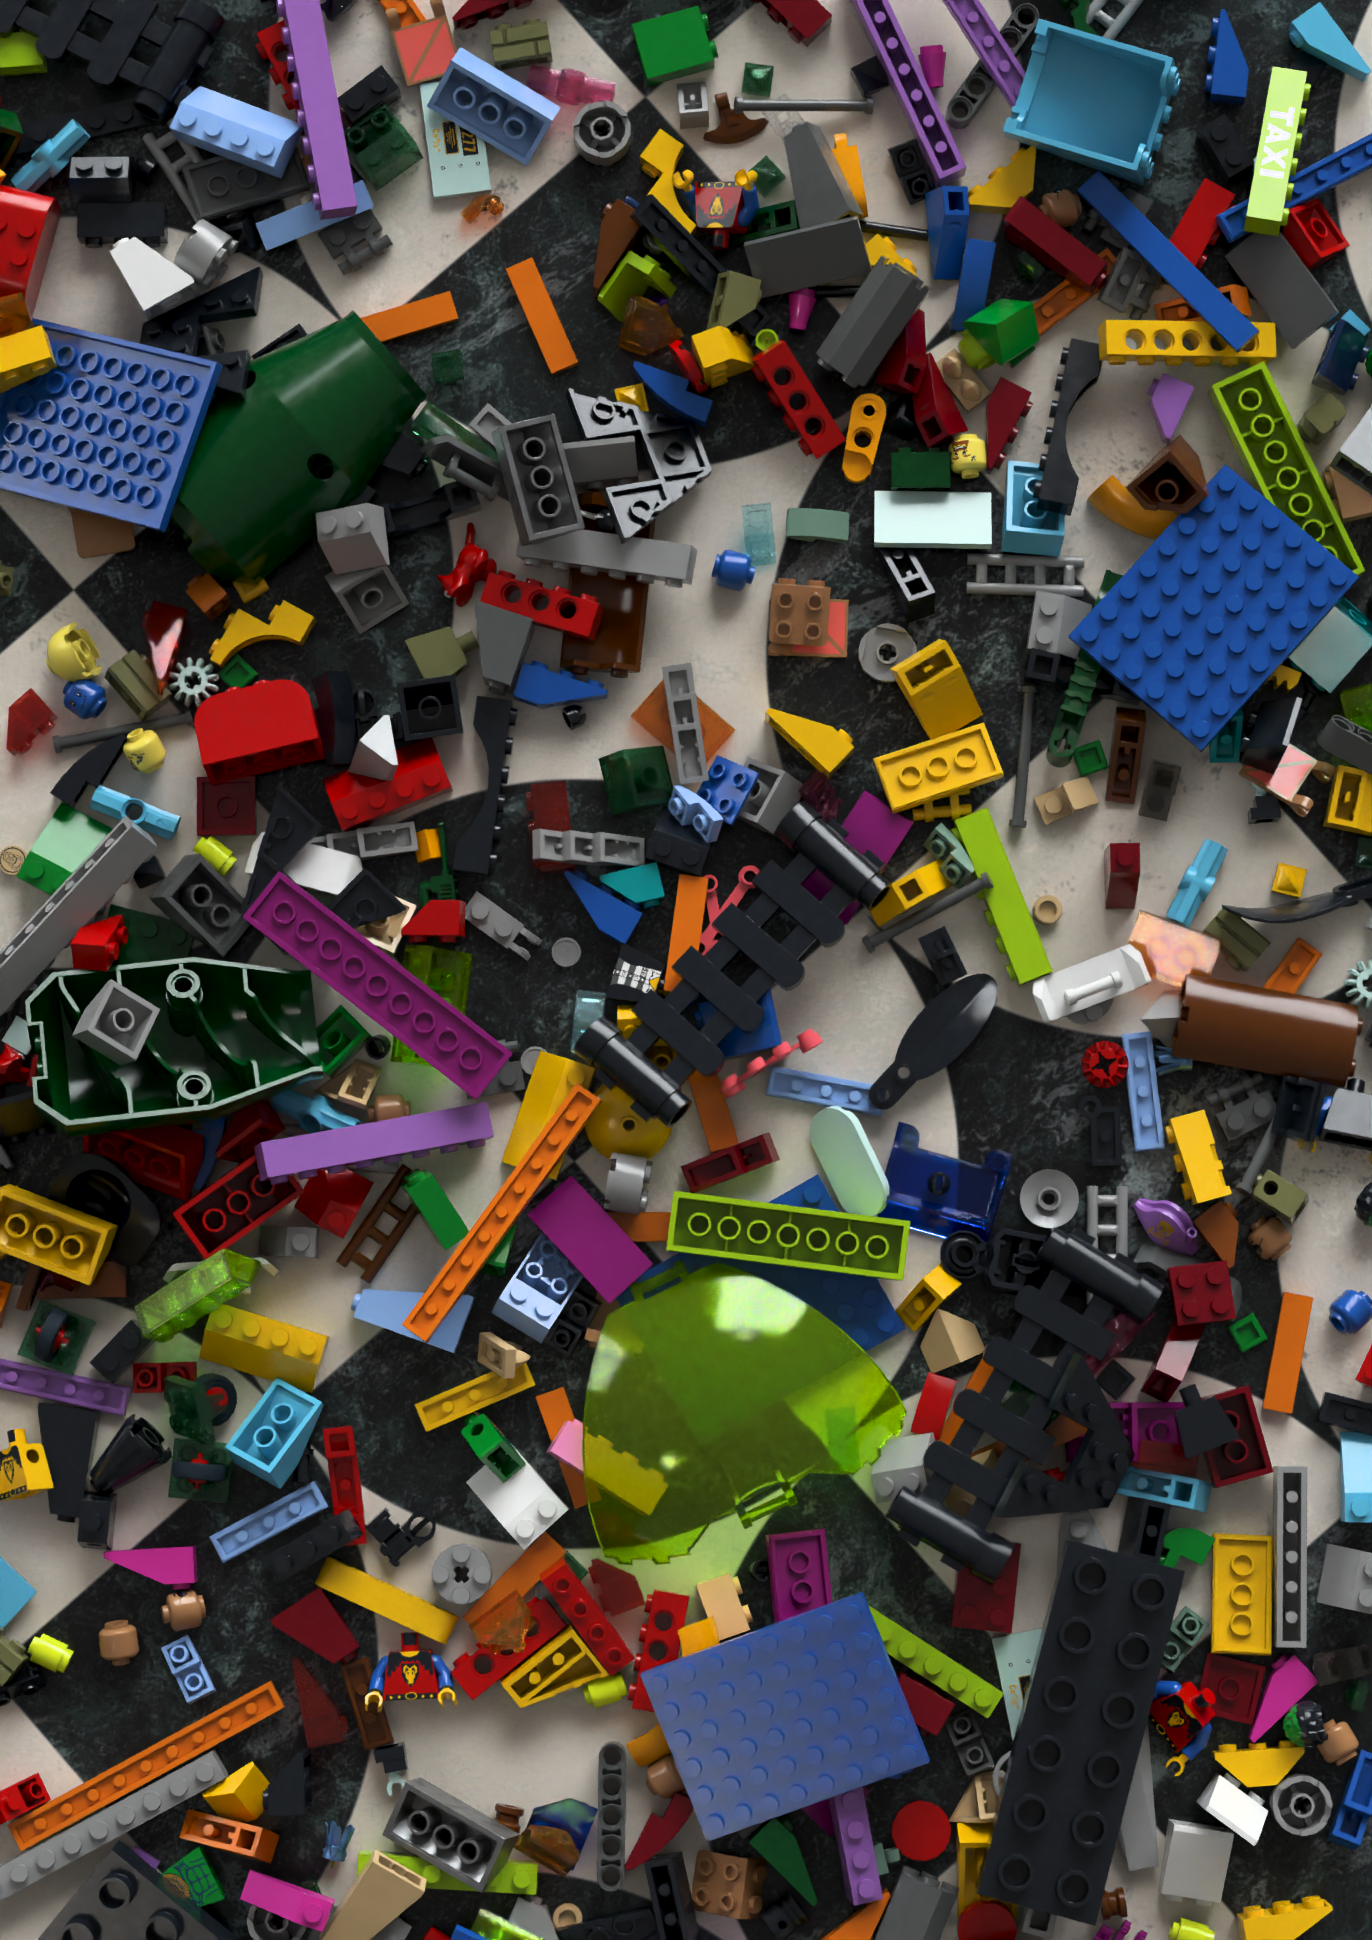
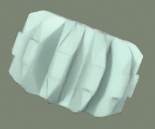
[169,657,219,707]
[1344,959,1372,1010]

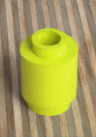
[193,835,237,877]
[27,1633,74,1673]
[582,1672,628,1709]
[1168,1917,1215,1940]

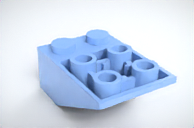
[491,1232,583,1344]

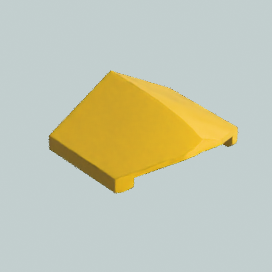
[202,1761,270,1822]

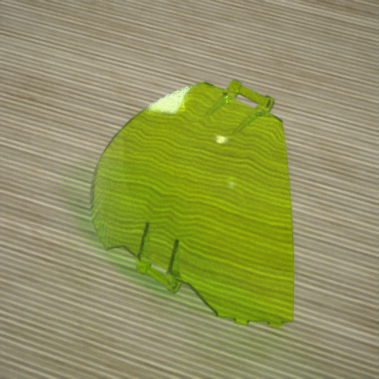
[582,1259,907,1565]

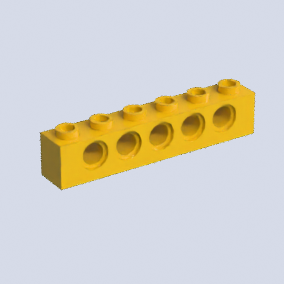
[1098,320,1277,367]

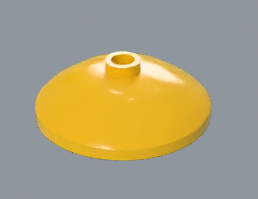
[585,1084,672,1160]

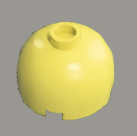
[46,622,101,682]

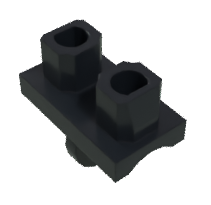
[918,926,968,987]

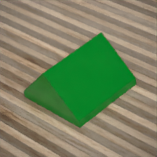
[962,299,1040,366]
[317,1005,372,1078]

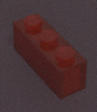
[525,780,576,874]

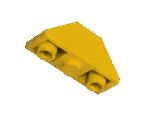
[968,146,1036,215]
[870,859,953,927]
[1211,1740,1305,1787]

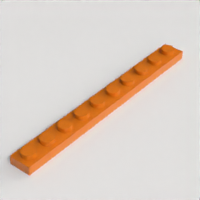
[402,1083,602,1343]
[7,1680,285,1851]

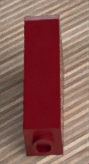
[1003,196,1108,295]

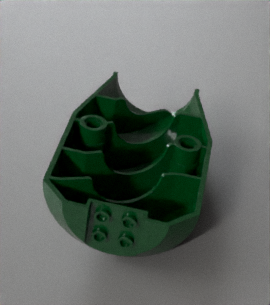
[169,310,428,584]
[25,957,323,1138]

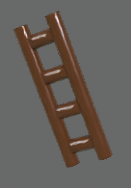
[336,1163,418,1284]

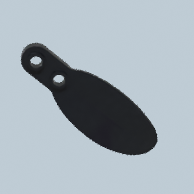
[1222,876,1372,923]
[869,974,997,1110]

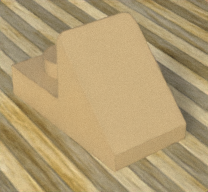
[1033,776,1099,826]

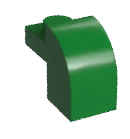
[1157,1527,1215,1568]

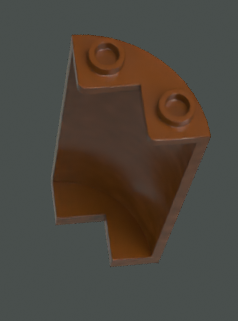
[560,492,656,678]
[1172,974,1363,1088]

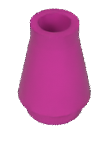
[918,45,946,89]
[789,288,817,331]

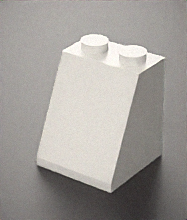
[109,237,201,320]
[1158,1819,1234,1907]

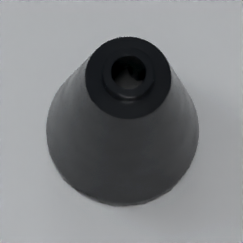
[90,1414,172,1494]

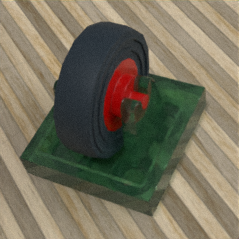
[17,1299,96,1377]
[163,1373,237,1445]
[168,1438,233,1503]

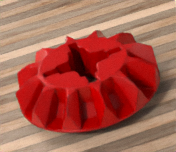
[1081,1041,1129,1088]

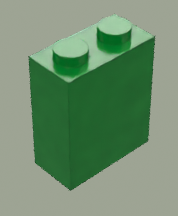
[632,6,718,87]
[400,1168,469,1250]

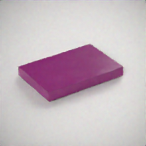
[765,1529,832,1623]

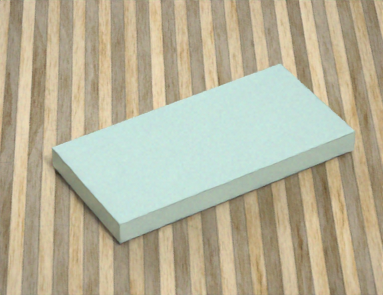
[874,491,992,549]

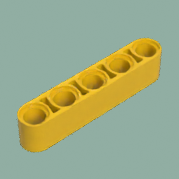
[315,1556,459,1644]

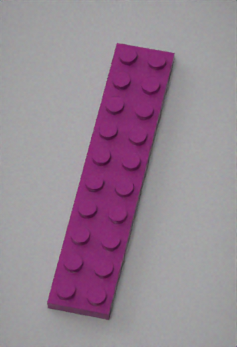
[243,871,513,1101]

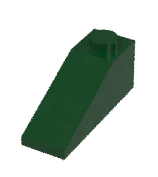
[729,200,800,247]

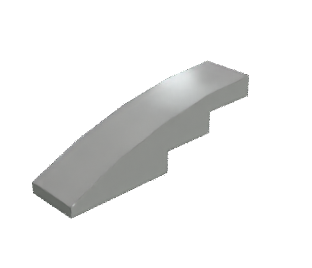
[662,663,709,785]
[309,821,418,861]
[532,829,645,868]

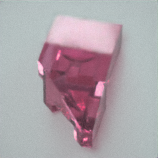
[799,771,843,823]

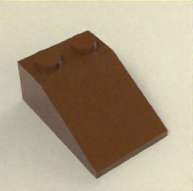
[593,198,646,302]

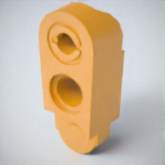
[831,133,868,219]
[842,393,886,483]

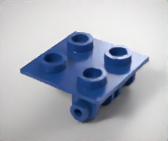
[696,755,760,825]

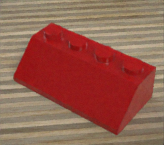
[323,738,453,832]
[83,1126,204,1201]

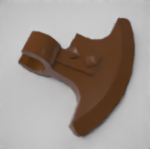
[703,92,768,144]

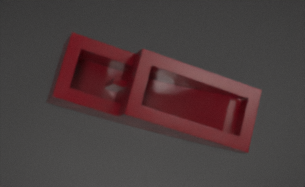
[681,1133,780,1193]
[625,1792,694,1871]

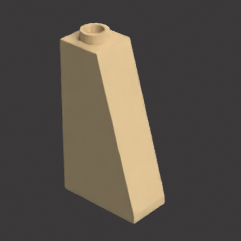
[319,1850,427,1940]

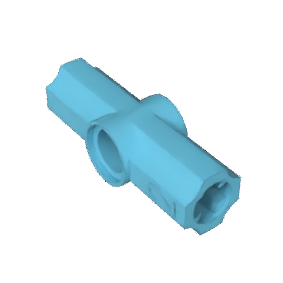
[11,119,90,192]
[89,785,181,841]
[1165,838,1228,928]
[271,1089,362,1133]

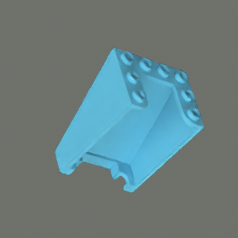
[1003,19,1181,186]

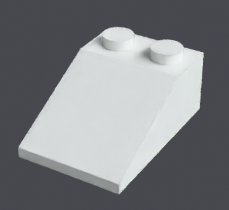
[466,1445,570,1550]
[1196,1772,1268,1846]

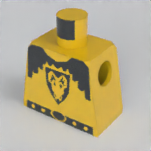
[0,1428,54,1501]

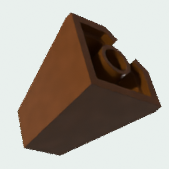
[1126,435,1209,514]

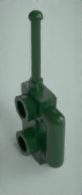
[418,822,459,910]

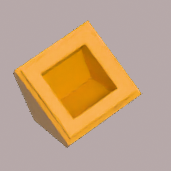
[415,828,441,863]

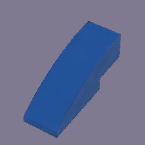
[951,238,996,332]
[633,361,713,428]
[192,1115,228,1191]
[1327,1749,1372,1850]

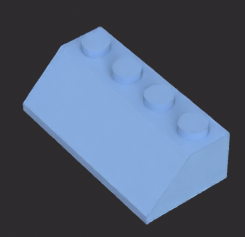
[427,47,561,166]
[169,86,304,179]

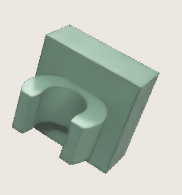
[873,1841,901,1875]

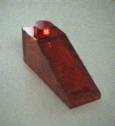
[141,601,188,696]
[292,1656,349,1748]

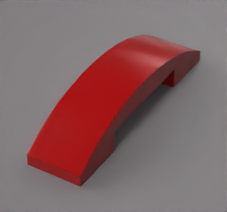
[323,1425,367,1546]

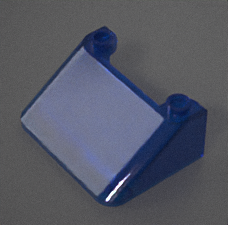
[877,1122,1013,1242]

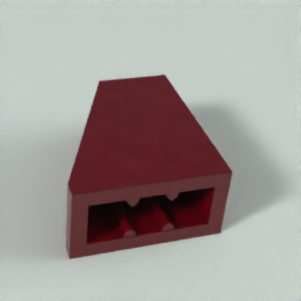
[1104,843,1140,909]
[1140,1319,1206,1402]
[270,1587,361,1665]

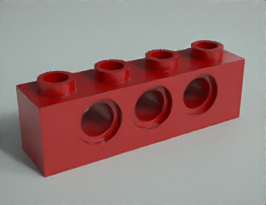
[255,20,305,136]
[751,340,846,459]
[480,570,605,642]
[539,1558,635,1676]
[627,1589,689,1713]
[450,1596,567,1701]

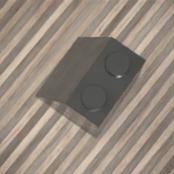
[475,601,535,696]

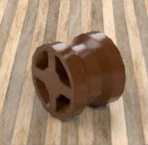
[494,1803,524,1833]
[1100,1887,1128,1920]

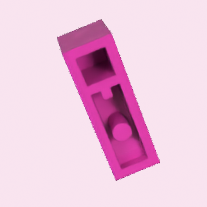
[104,1546,198,1590]
[1247,1653,1319,1743]
[240,1869,336,1932]

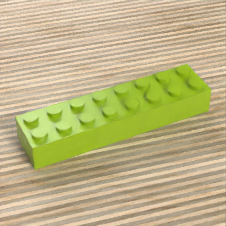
[1208,361,1365,577]
[666,1191,910,1281]

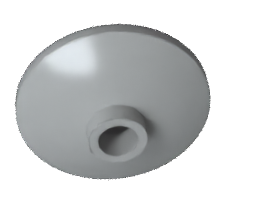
[1020,1169,1079,1228]

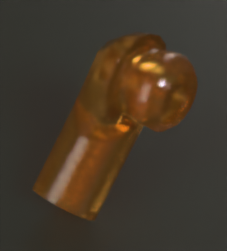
[460,194,504,224]

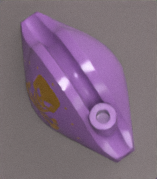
[1133,1198,1198,1256]

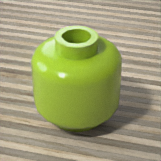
[958,329,996,371]

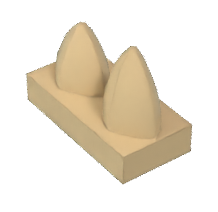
[936,348,991,413]
[478,1332,531,1379]

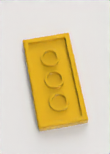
[873,722,1004,814]
[1211,1533,1273,1656]

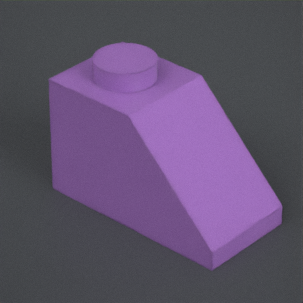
[1147,373,1195,445]

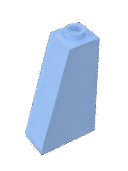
[351,1289,475,1353]

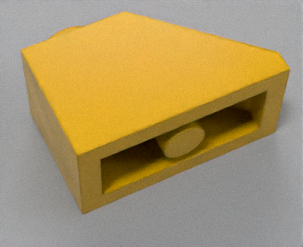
[895,1263,962,1332]

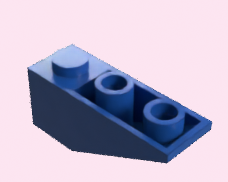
[1204,9,1249,105]
[925,186,970,280]
[513,661,608,709]
[564,869,643,945]

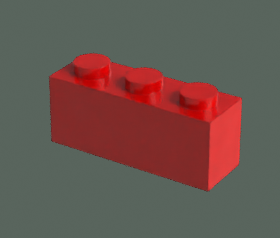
[1169,178,1236,271]

